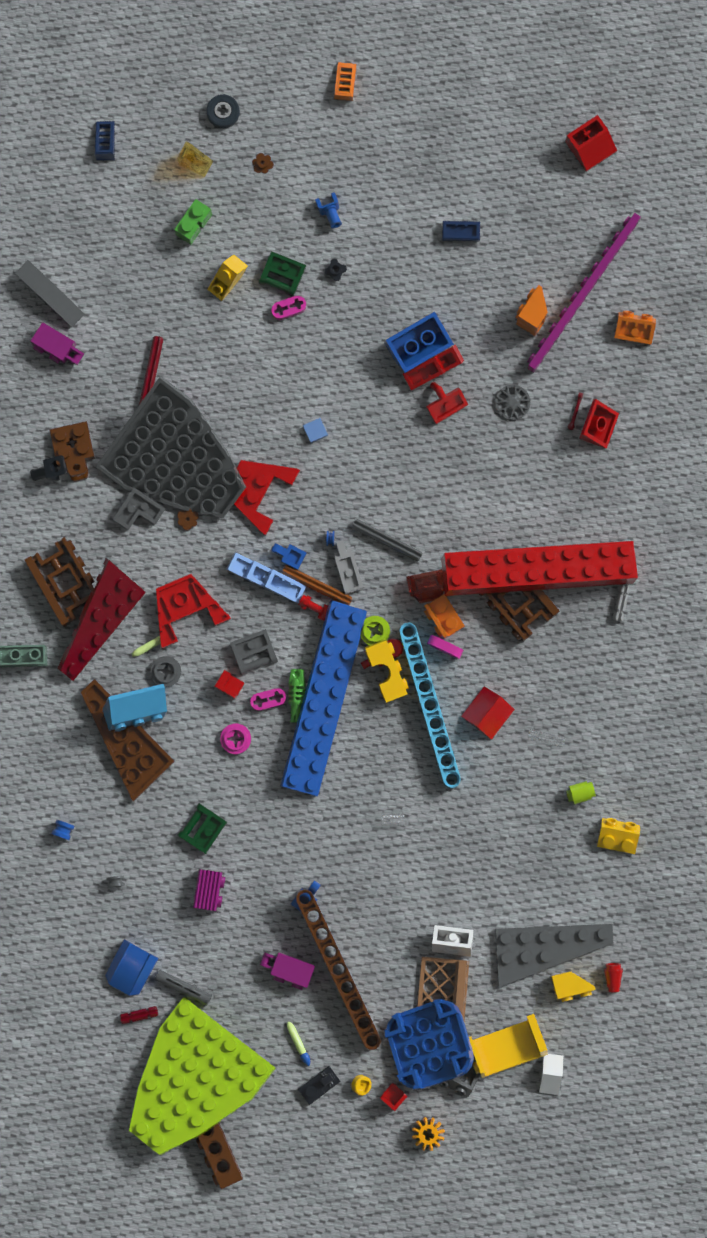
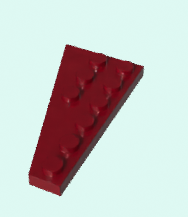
[57,558,146,681]

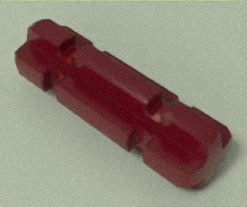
[120,1006,159,1024]

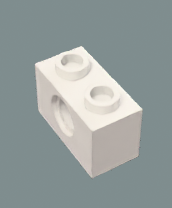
[432,925,473,957]

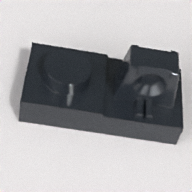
[298,1066,341,1105]

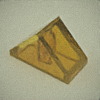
[177,141,213,177]

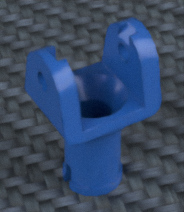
[315,192,342,229]

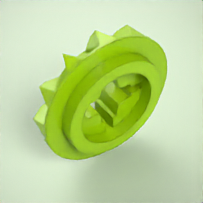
[360,616,390,645]

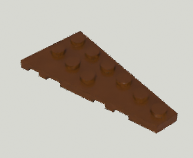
[81,679,175,802]

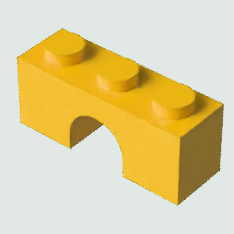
[364,640,409,703]

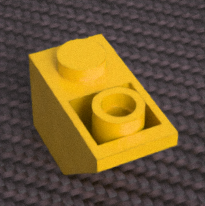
[207,254,248,301]
[551,972,596,1002]

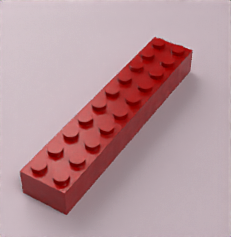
[441,541,638,596]

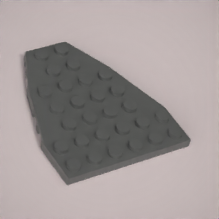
[95,376,246,518]

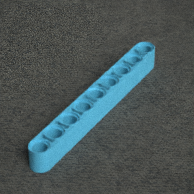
[399,623,461,789]

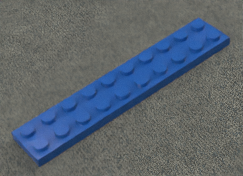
[280,600,367,796]

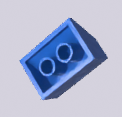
[384,312,454,373]

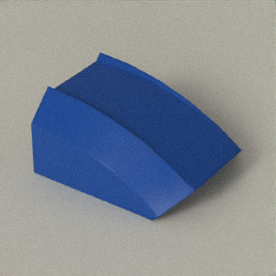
[105,939,159,996]

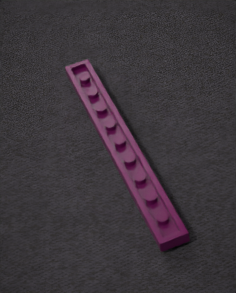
[527,213,641,373]

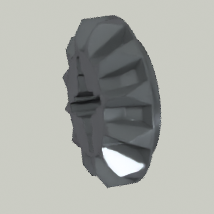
[151,656,181,687]

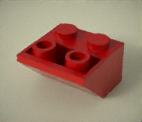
[565,115,617,172]

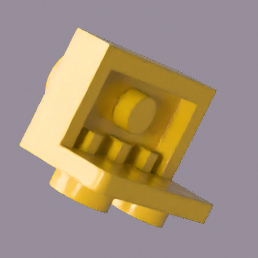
[597,818,640,854]

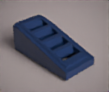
[95,121,115,161]

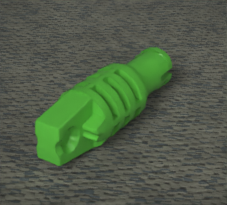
[288,669,306,723]

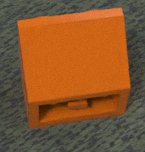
[515,285,548,336]

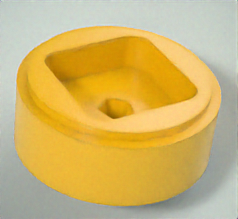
[351,1075,372,1096]

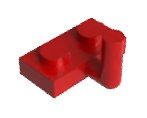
[426,382,469,424]

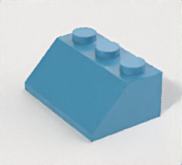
[102,684,167,731]

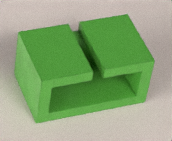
[174,199,212,245]

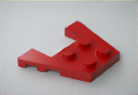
[234,460,300,536]
[156,574,231,649]

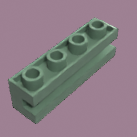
[0,645,48,667]

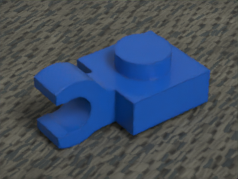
[272,543,307,570]
[291,881,321,911]

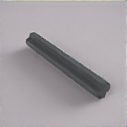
[352,519,422,561]

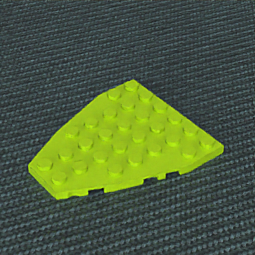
[129,997,276,1156]

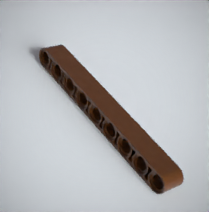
[296,889,381,1050]

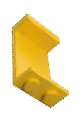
[469,1014,548,1078]

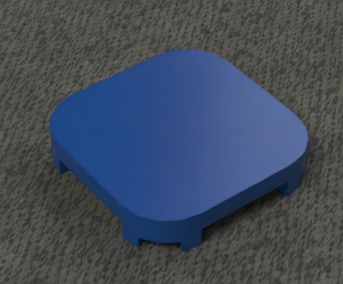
[385,999,474,1090]

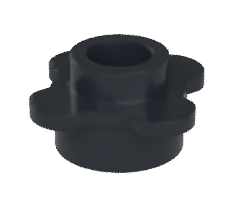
[324,259,347,281]

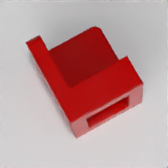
[215,670,244,699]
[380,1082,408,1111]

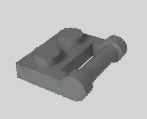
[230,629,278,675]

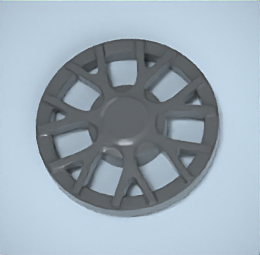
[495,385,531,420]

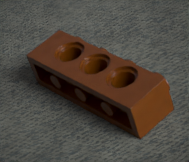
[196,1123,243,1189]

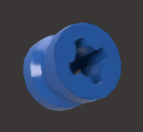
[51,820,75,840]

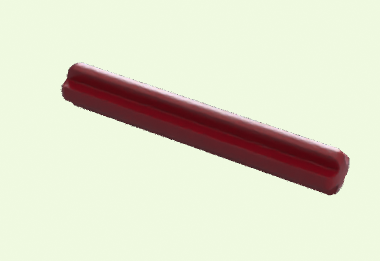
[139,336,163,405]

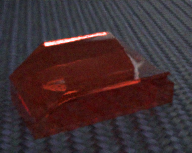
[406,569,444,603]

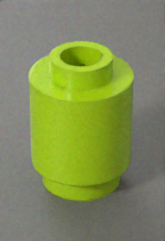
[566,781,596,804]

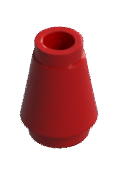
[604,963,623,992]

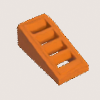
[334,62,357,101]

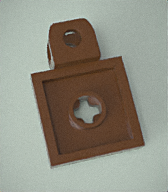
[50,421,95,482]

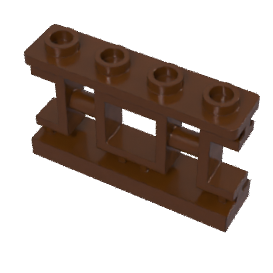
[24,537,95,627]
[479,589,560,642]

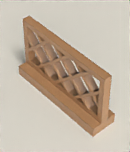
[417,957,470,1022]

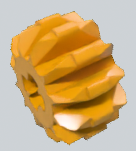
[412,1117,445,1151]

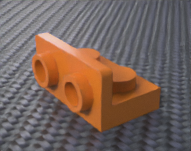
[614,310,656,345]
[424,594,466,638]

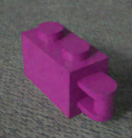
[30,322,84,365]
[260,952,315,990]

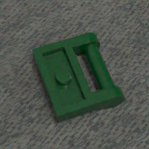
[259,251,306,297]
[177,803,227,854]

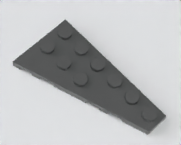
[496,924,614,987]

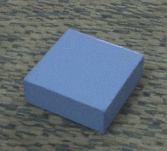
[303,418,328,443]

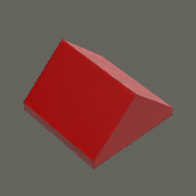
[579,399,619,449]
[461,686,515,740]

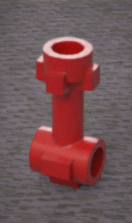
[298,595,328,621]

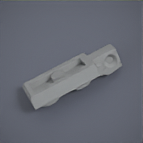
[334,540,364,594]

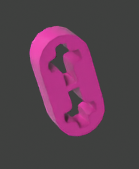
[271,296,306,320]
[427,635,464,659]
[250,688,286,711]

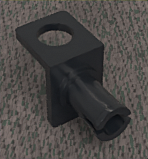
[30,455,67,481]

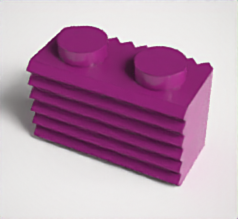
[193,869,226,911]

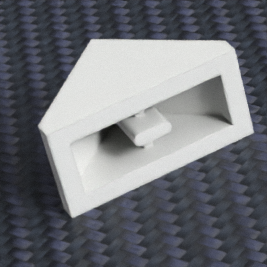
[539,1054,563,1095]

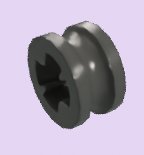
[107,875,125,888]

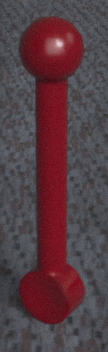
[567,392,583,430]

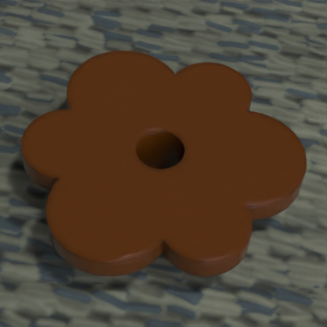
[252,153,274,174]
[178,509,199,531]

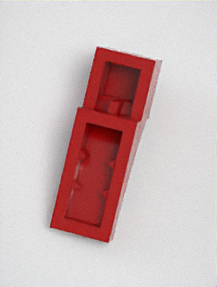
[403,344,464,390]

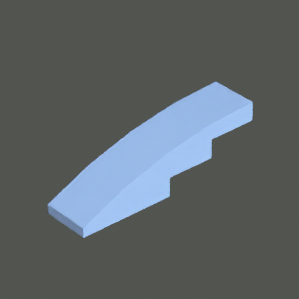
[226,552,306,603]

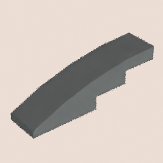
[15,260,85,328]

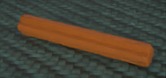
[282,565,352,605]

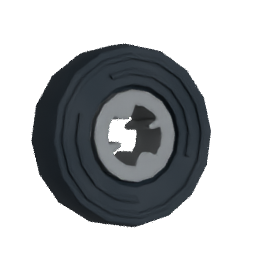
[206,94,240,128]

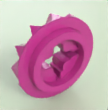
[220,723,251,754]

